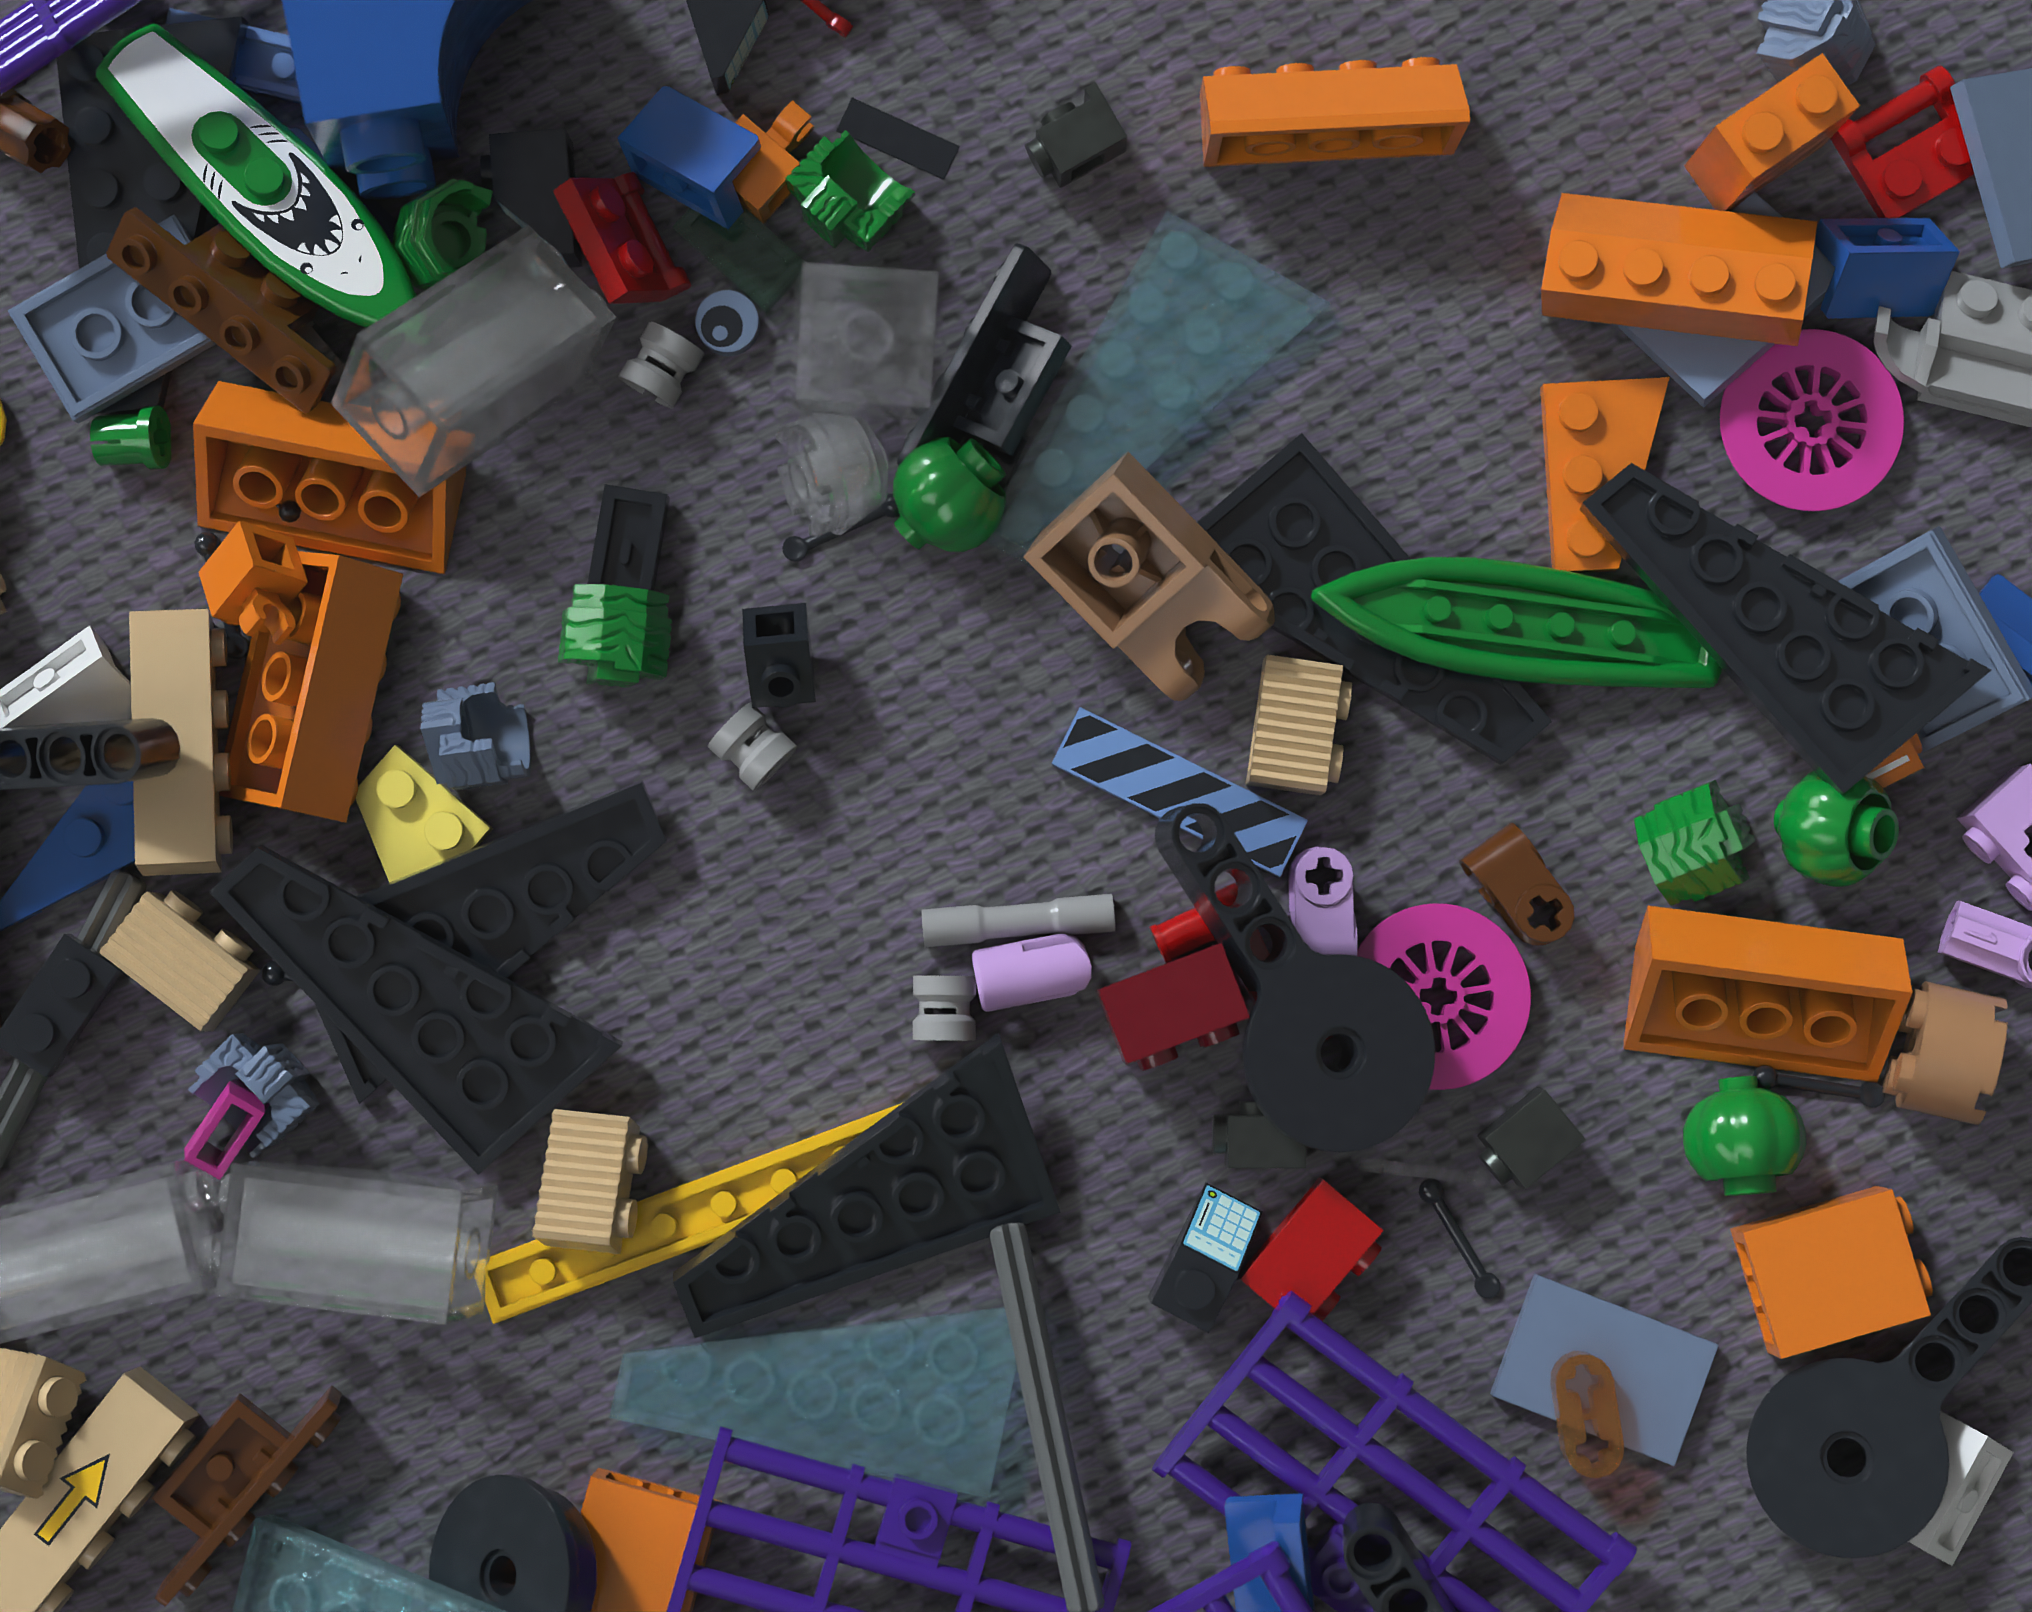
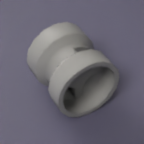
[618,322,704,409]
[707,702,797,792]
[913,976,976,1041]

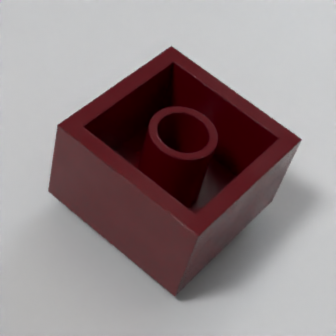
[1096,943,1250,1071]

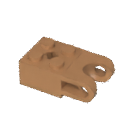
[1024,451,1275,701]

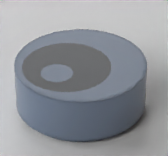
[695,290,760,356]

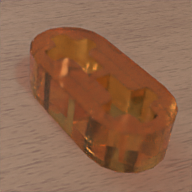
[1550,1351,1624,1478]

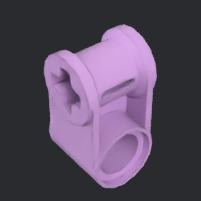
[1288,847,1357,956]

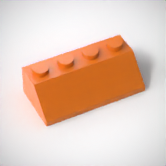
[1200,57,1470,167]
[1541,193,1817,346]
[193,381,467,574]
[219,551,403,823]
[1623,905,1913,1082]

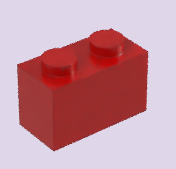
[1238,1177,1384,1321]

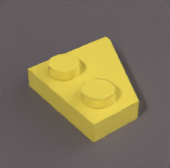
[356,745,493,883]

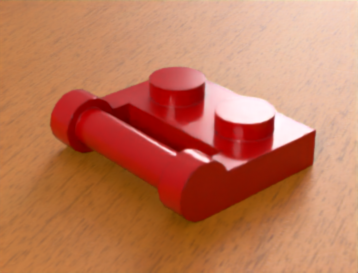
[1830,65,1975,218]
[553,172,692,304]

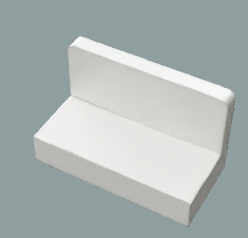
[0,625,132,728]
[1908,1411,2014,1566]

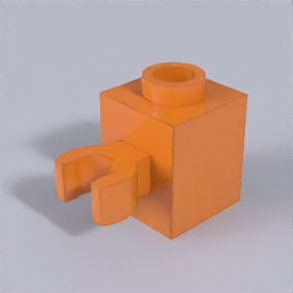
[732,100,814,224]
[198,520,308,645]

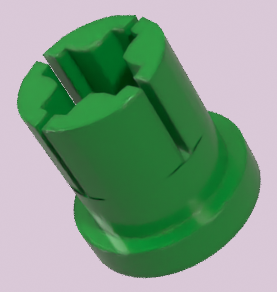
[90,405,171,470]

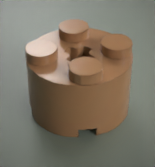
[1883,981,2008,1125]

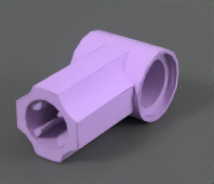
[1938,901,2032,989]

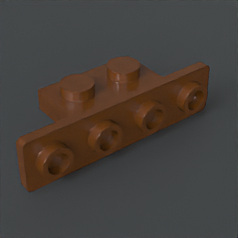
[106,207,336,413]
[151,1386,342,1607]

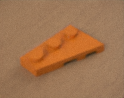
[1540,377,1670,573]

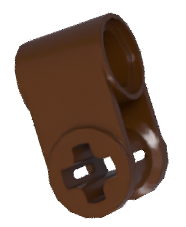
[1459,823,1575,946]

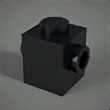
[742,603,816,708]

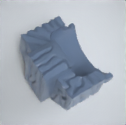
[1756,0,1876,86]
[421,682,531,790]
[188,1033,320,1158]

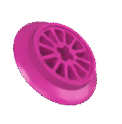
[1720,329,1904,511]
[1357,903,1531,1090]

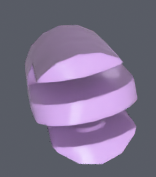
[972,934,1091,1012]

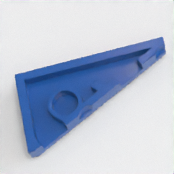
[0,781,135,932]

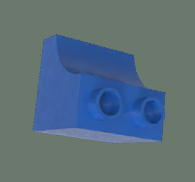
[282,0,533,199]

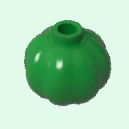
[892,437,1006,552]
[1774,770,1899,887]
[1683,1076,1807,1196]

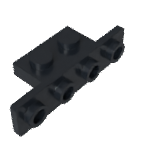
[897,243,1072,466]

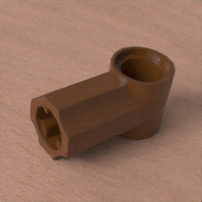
[0,88,71,174]

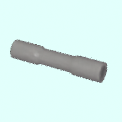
[922,894,1115,947]

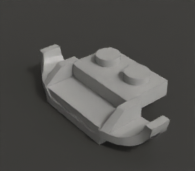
[1873,271,2032,428]

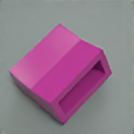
[184,1078,270,1180]

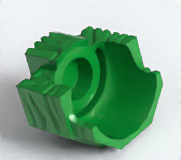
[785,130,915,252]
[392,179,493,298]
[558,584,672,688]
[1634,780,1755,906]

